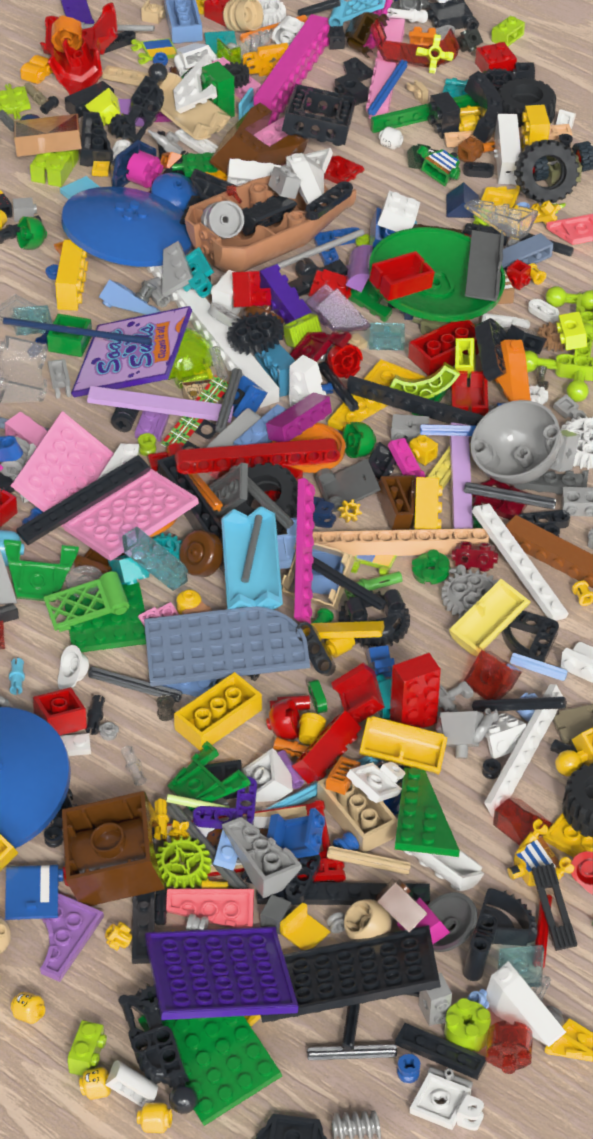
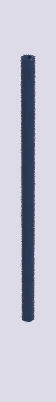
[3,317,152,345]

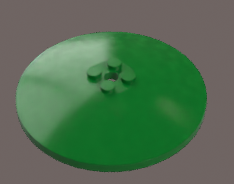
[368,227,506,322]

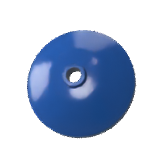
[151,173,200,212]

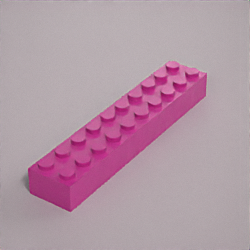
[254,14,330,125]

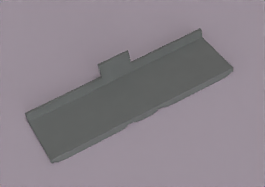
[465,230,504,302]

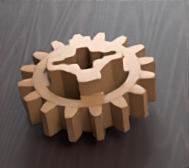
[537,321,565,352]

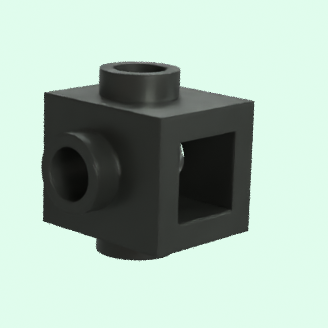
[456,28,483,52]

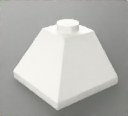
[243,748,293,802]

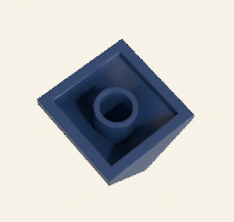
[446,182,480,218]

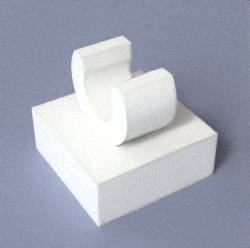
[556,109,576,129]

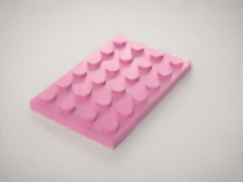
[11,411,114,528]
[63,469,199,561]

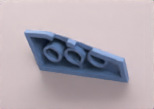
[99,279,162,315]

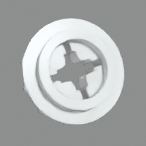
[529,384,548,405]

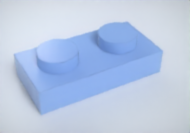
[213,830,238,870]

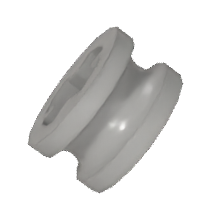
[327,912,345,934]

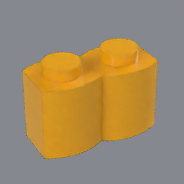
[20,55,53,84]

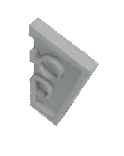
[162,241,193,297]

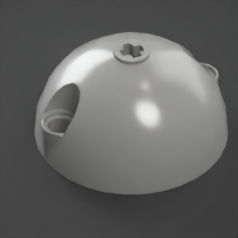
[471,400,564,485]

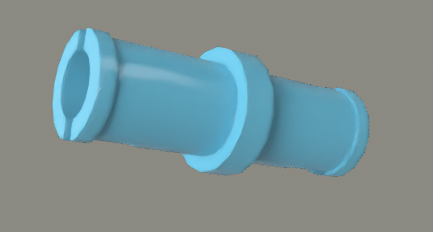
[9,658,25,695]

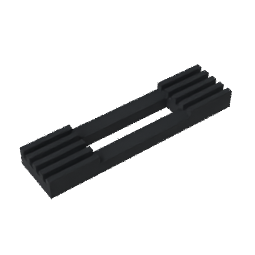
[532,863,577,951]

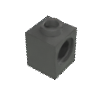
[260,895,291,934]

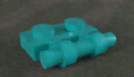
[442,78,468,98]

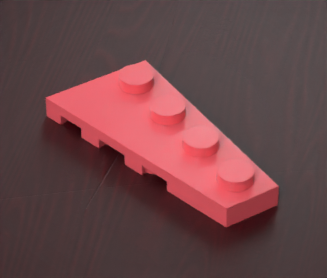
[166,889,254,929]

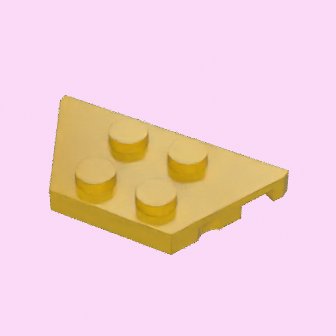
[478,185,520,226]

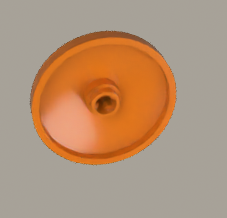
[272,423,345,473]

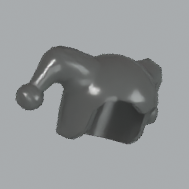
[388,0,430,13]

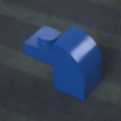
[366,645,395,678]

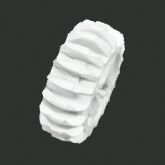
[258,0,286,27]

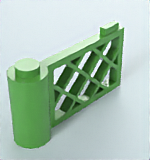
[44,571,129,632]

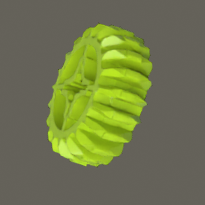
[155,835,212,889]

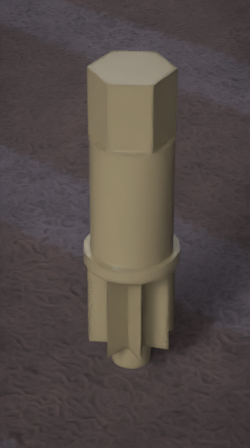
[24,82,47,105]

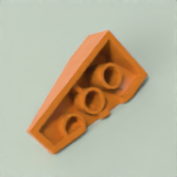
[495,340,531,402]

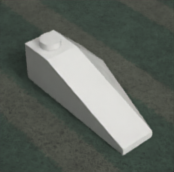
[286,153,324,205]

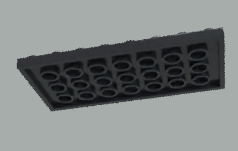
[260,925,441,1023]

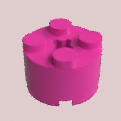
[126,150,163,188]

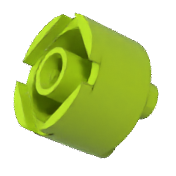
[444,998,491,1052]

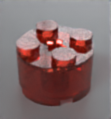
[486,1021,533,1074]

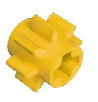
[337,499,362,523]
[105,921,132,951]

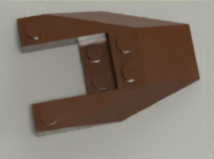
[210,102,309,175]

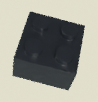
[428,92,460,139]

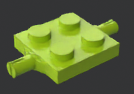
[0,84,31,120]

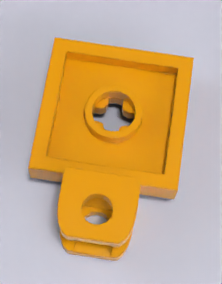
[243,43,289,77]

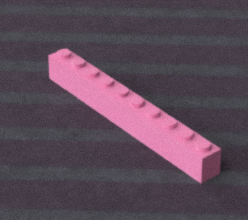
[366,18,405,119]

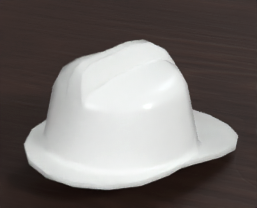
[58,645,89,690]

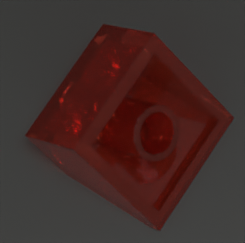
[463,650,522,700]

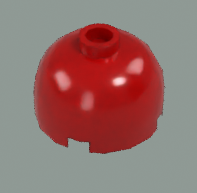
[327,343,363,379]
[266,698,300,740]

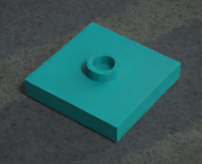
[204,31,237,54]

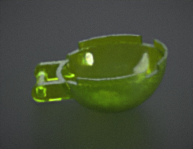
[167,327,214,389]

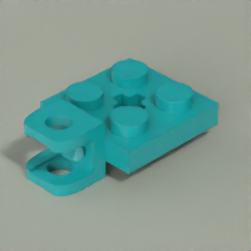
[183,247,214,298]

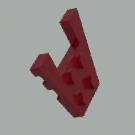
[290,331,353,362]

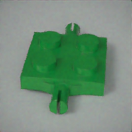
[172,152,218,177]

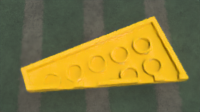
[328,359,426,432]

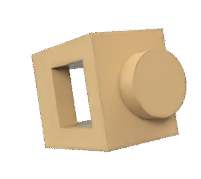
[141,0,165,24]

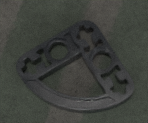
[502,611,559,662]

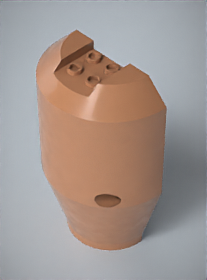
[185,175,356,273]

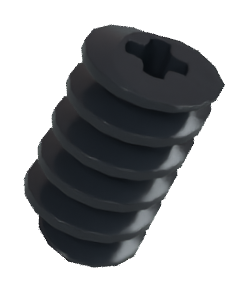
[111,407,140,433]

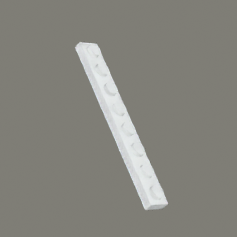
[472,504,569,621]
[484,684,563,818]

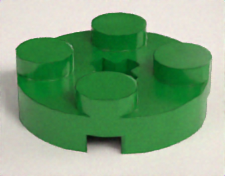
[412,549,451,585]

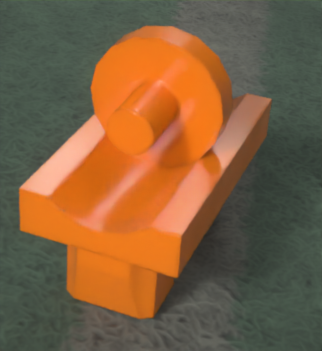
[409,27,437,48]

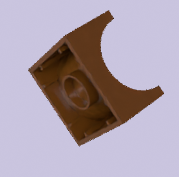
[62,791,165,906]

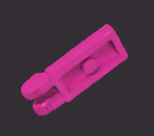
[388,438,426,486]

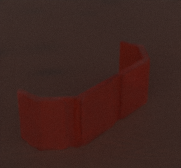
[370,18,460,67]

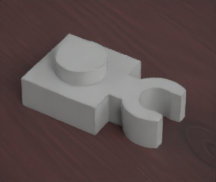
[553,395,586,420]

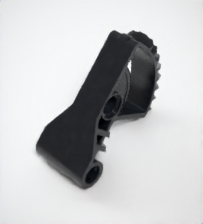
[463,888,538,981]

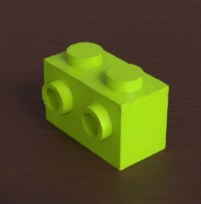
[491,15,525,46]
[67,1020,107,1076]

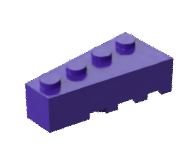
[260,264,313,324]

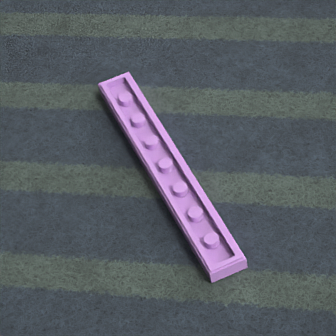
[87,386,234,423]
[450,423,473,529]

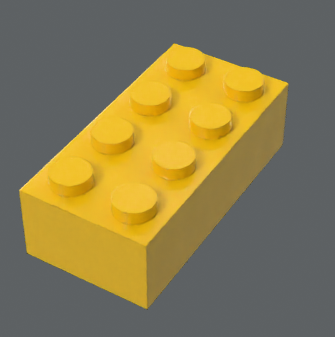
[55,240,88,311]
[174,672,262,751]

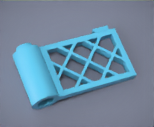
[329,0,386,26]

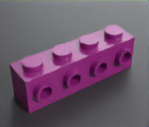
[266,392,332,442]

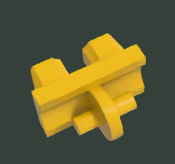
[530,200,561,225]

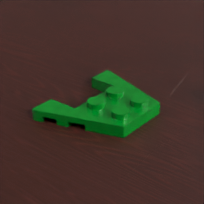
[348,277,392,322]
[4,539,79,602]
[167,741,251,811]

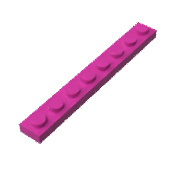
[294,478,315,624]

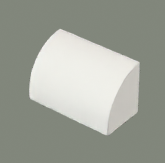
[105,1060,158,1107]

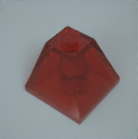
[493,798,553,845]

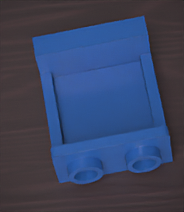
[267,808,325,858]

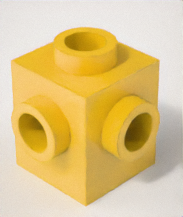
[409,434,438,466]

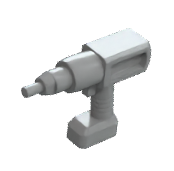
[148,129,183,154]
[438,681,473,712]

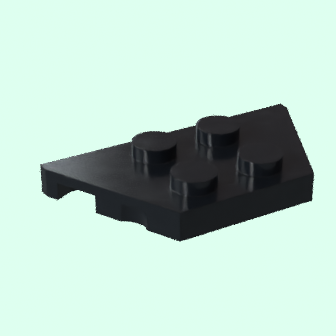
[256,1114,327,1139]

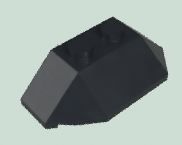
[190,169,238,200]

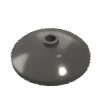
[427,892,477,952]

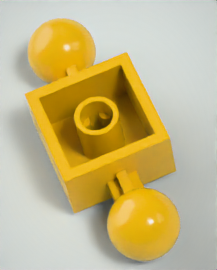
[555,728,593,777]

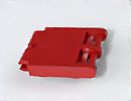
[324,156,365,184]
[309,269,352,311]

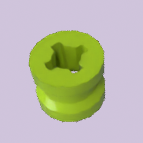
[138,433,156,456]

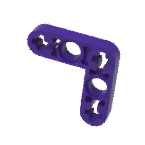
[193,777,257,829]

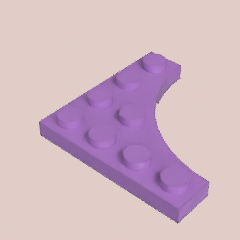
[40,893,104,982]

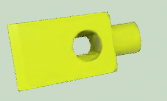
[85,88,121,126]
[455,338,476,378]

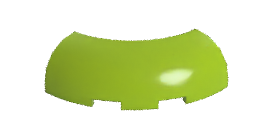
[389,362,460,399]

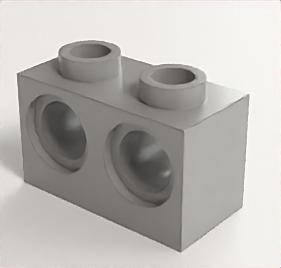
[561,487,593,517]

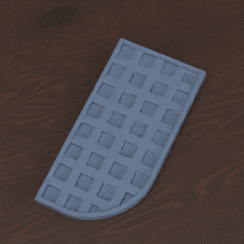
[144,607,310,687]

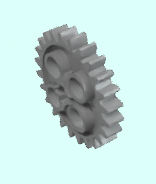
[441,570,499,619]

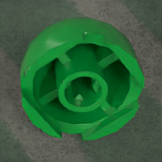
[17,216,47,250]
[343,422,376,458]

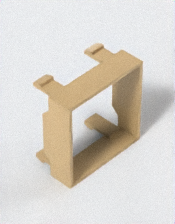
[281,543,355,611]

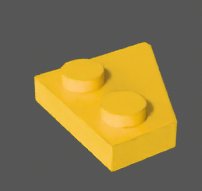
[545,1018,593,1062]

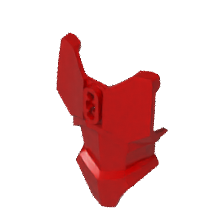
[40,2,118,95]

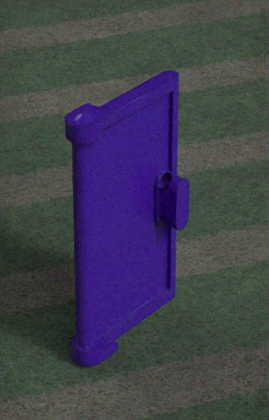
[61,0,95,24]

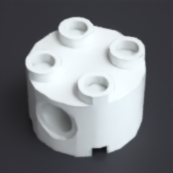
[272,16,305,46]

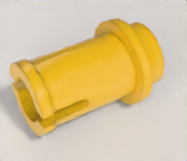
[201,878,228,889]

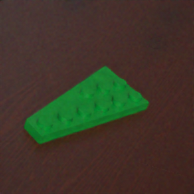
[394,768,460,857]

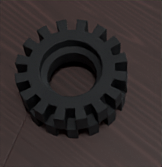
[223,62,249,88]

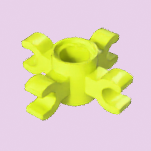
[416,34,454,74]

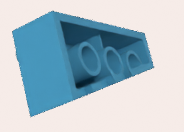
[254,344,295,397]

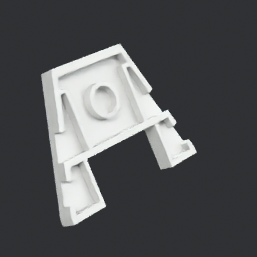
[173,54,217,114]

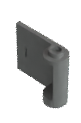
[315,458,381,512]

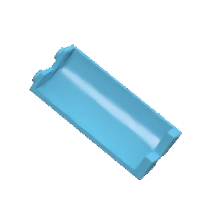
[221,507,283,610]

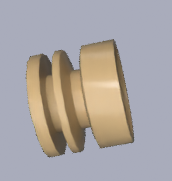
[223,0,264,32]

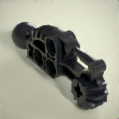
[109,63,168,143]
[118,983,198,1114]

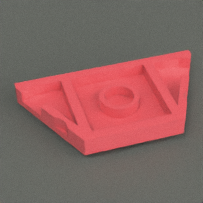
[546,214,593,245]

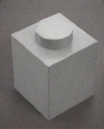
[13,197,37,222]

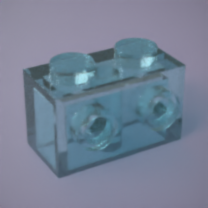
[12,305,52,336]
[369,323,405,351]

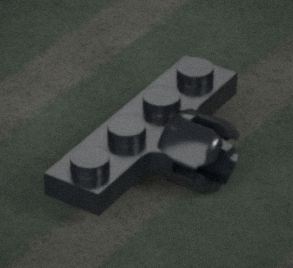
[288,258,348,297]

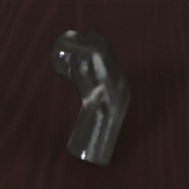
[536,365,549,390]

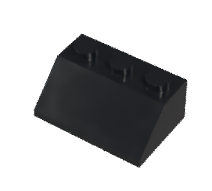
[242,196,297,236]

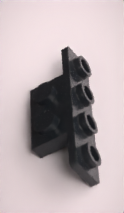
[368,435,408,484]

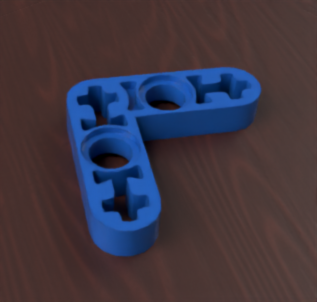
[315,227,360,266]

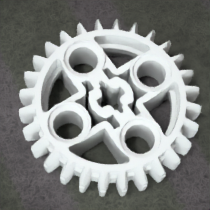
[560,415,593,470]

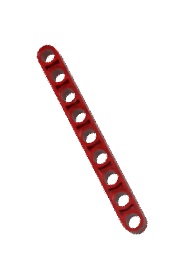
[175,438,341,474]

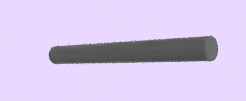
[241,515,263,583]

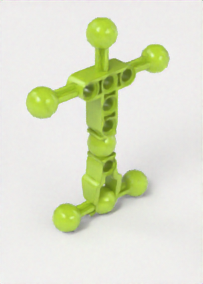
[525,286,593,402]

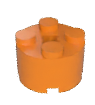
[51,15,82,53]

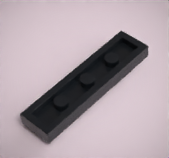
[395,1023,488,1080]

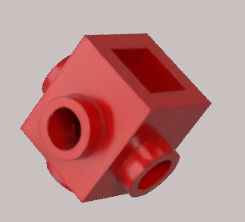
[506,259,531,290]

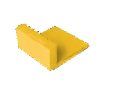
[280,903,330,951]

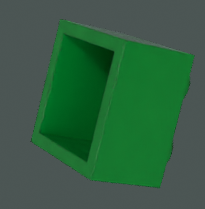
[47,314,92,357]

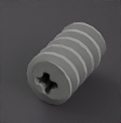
[0,436,30,477]
[332,1110,381,1139]

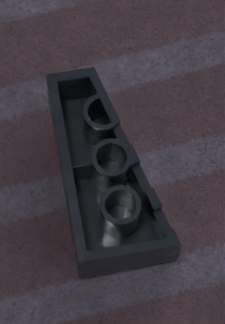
[80,111,114,167]

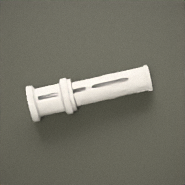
[387,8,428,24]

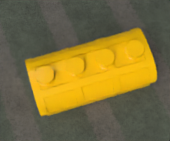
[359,716,448,775]

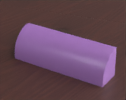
[346,245,373,292]

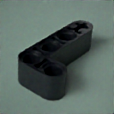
[475,318,507,382]

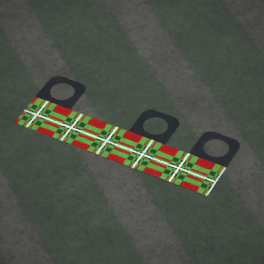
[161,375,245,449]

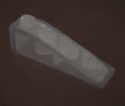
[232,28,275,63]
[464,199,538,241]

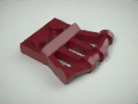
[472,477,531,520]

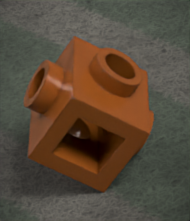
[458,136,483,162]

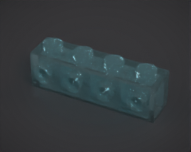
[122,527,188,591]

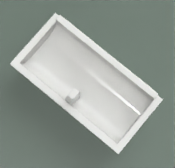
[395,837,484,891]

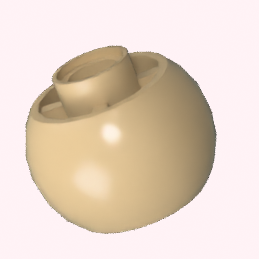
[344,899,392,941]

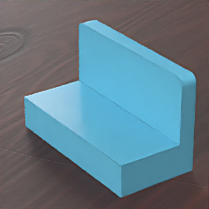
[239,88,254,120]

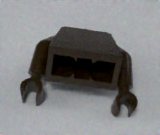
[345,12,389,58]

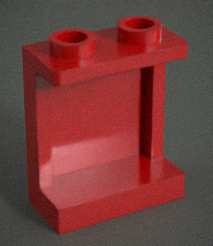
[331,662,385,724]

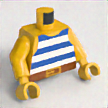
[507,819,574,886]

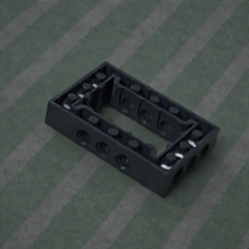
[282,83,357,146]

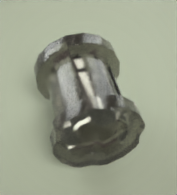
[156,694,175,721]

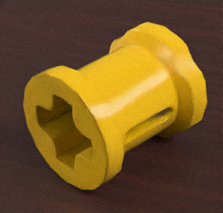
[529,263,546,285]
[572,580,593,606]

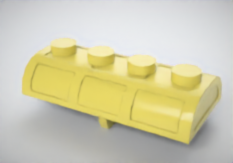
[449,579,531,656]

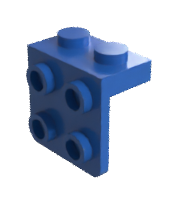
[233,376,268,418]

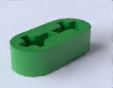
[308,680,328,714]

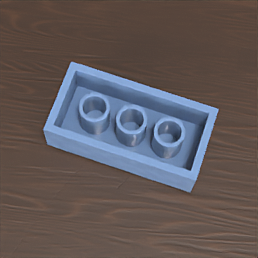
[164,0,203,44]

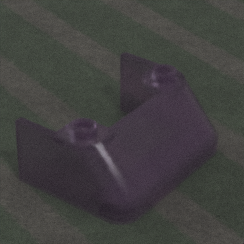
[306,283,371,333]

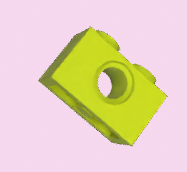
[556,312,587,350]

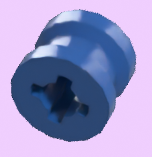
[333,832,359,851]
[397,1054,421,1083]

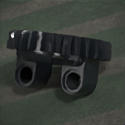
[338,589,410,648]

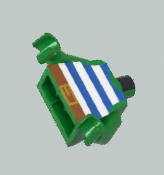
[417,145,461,186]

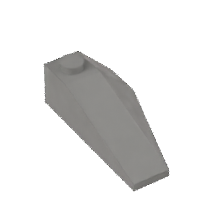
[222,817,302,898]

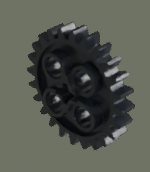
[227,312,284,356]

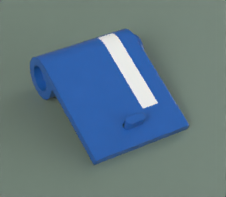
[5,864,63,920]

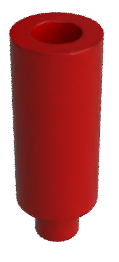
[270,695,310,710]

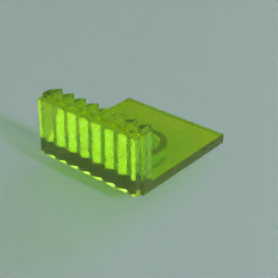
[217,39,241,64]

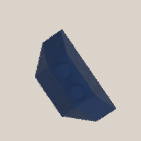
[110,140,157,187]

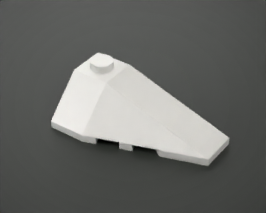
[486,961,566,1047]

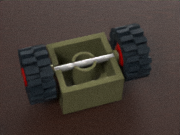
[533,141,593,187]

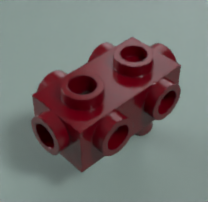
[452,541,498,572]

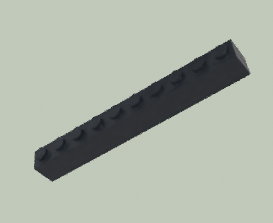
[158,455,225,575]

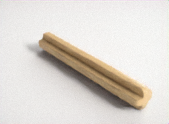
[327,846,411,875]

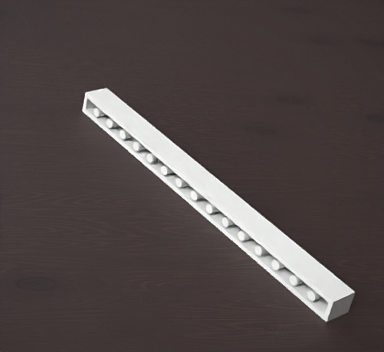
[147,265,279,408]

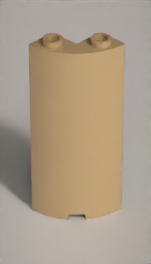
[159,72,231,140]

